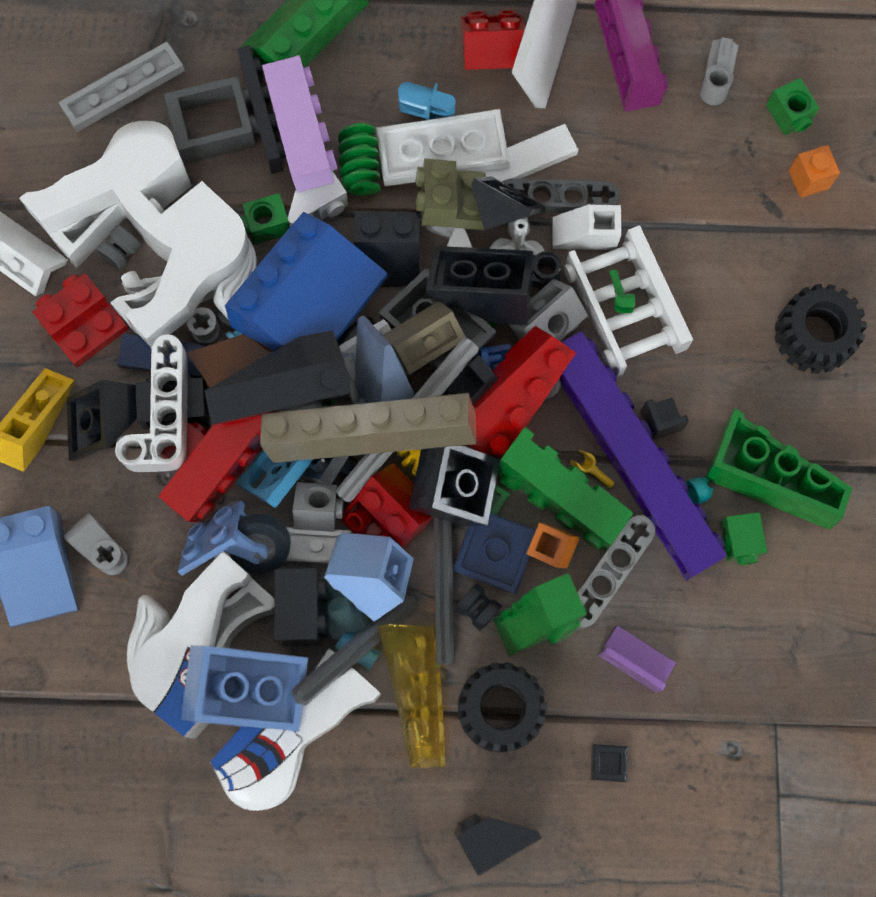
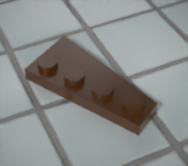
[187,334,273,388]

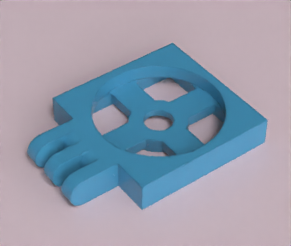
[236,450,314,508]

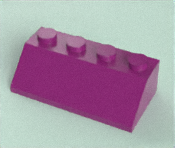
[594,0,668,112]

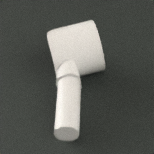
[121,271,161,294]

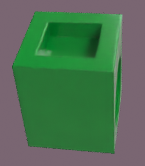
[766,78,820,136]
[240,193,290,245]
[719,512,768,566]

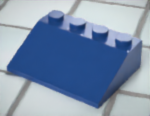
[224,211,388,351]

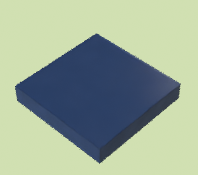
[453,512,536,595]

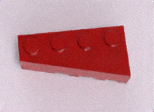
[469,326,576,465]
[158,412,275,522]

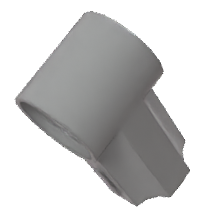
[700,37,739,105]

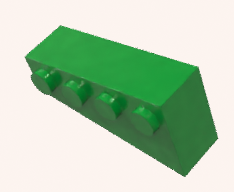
[498,427,633,551]
[493,573,587,657]

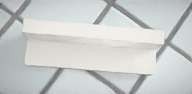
[0,212,67,296]

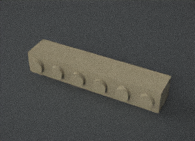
[260,393,476,463]

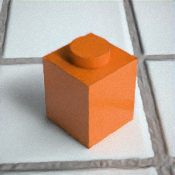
[789,145,840,198]
[526,522,580,568]

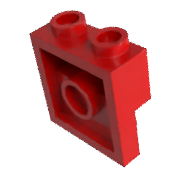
[32,273,129,368]

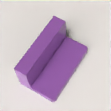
[598,625,676,693]

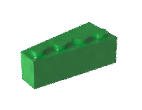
[705,408,853,530]

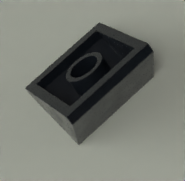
[471,176,546,230]

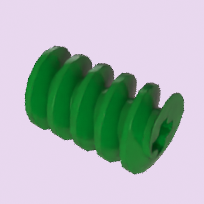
[338,123,381,196]

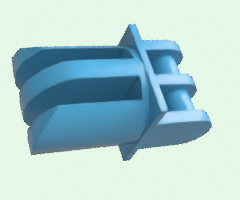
[398,81,456,120]

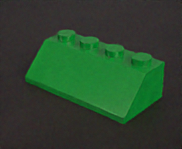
[241,0,369,68]

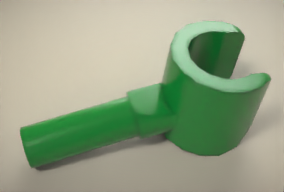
[609,269,635,313]

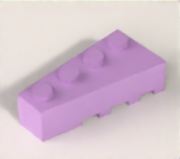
[262,55,337,193]

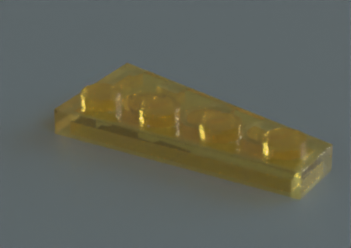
[379,624,446,768]

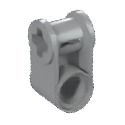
[63,512,129,576]

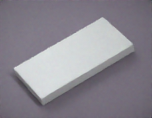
[512,0,577,108]
[376,109,510,186]

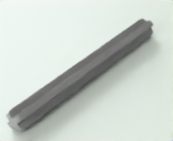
[336,337,479,502]

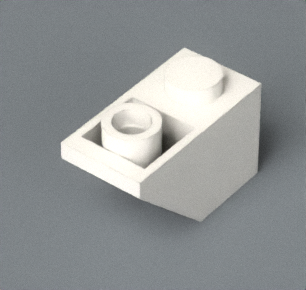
[288,171,348,227]
[552,205,621,250]

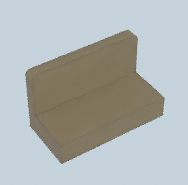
[383,302,465,374]

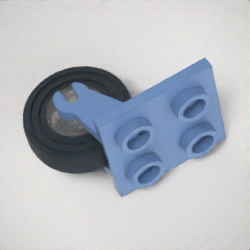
[178,500,291,576]

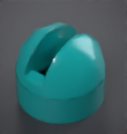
[685,477,714,505]

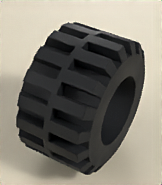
[774,284,867,374]
[458,662,547,753]

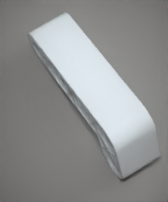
[115,334,188,472]

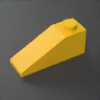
[0,368,74,472]

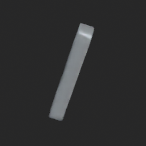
[577,515,655,629]

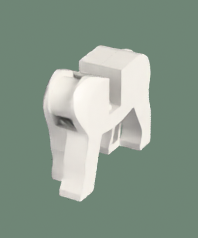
[19,121,257,348]

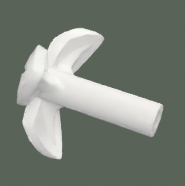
[490,218,544,255]

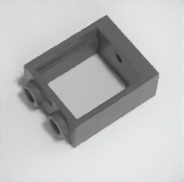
[164,76,259,164]

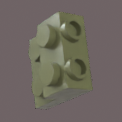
[416,158,486,230]

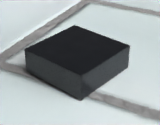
[590,744,628,782]

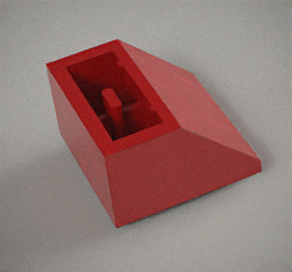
[461,10,526,70]
[340,463,434,549]

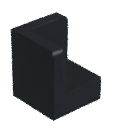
[446,354,498,405]
[640,397,689,440]

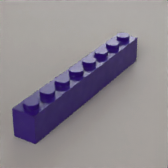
[560,331,727,581]

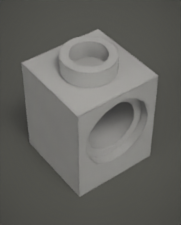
[293,482,344,532]

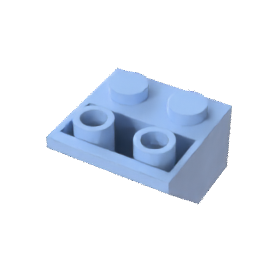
[324,533,414,621]

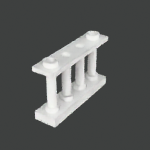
[563,225,693,377]

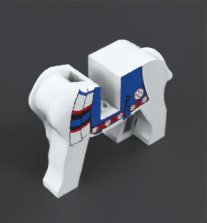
[127,551,381,810]

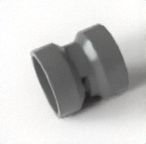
[96,225,142,271]

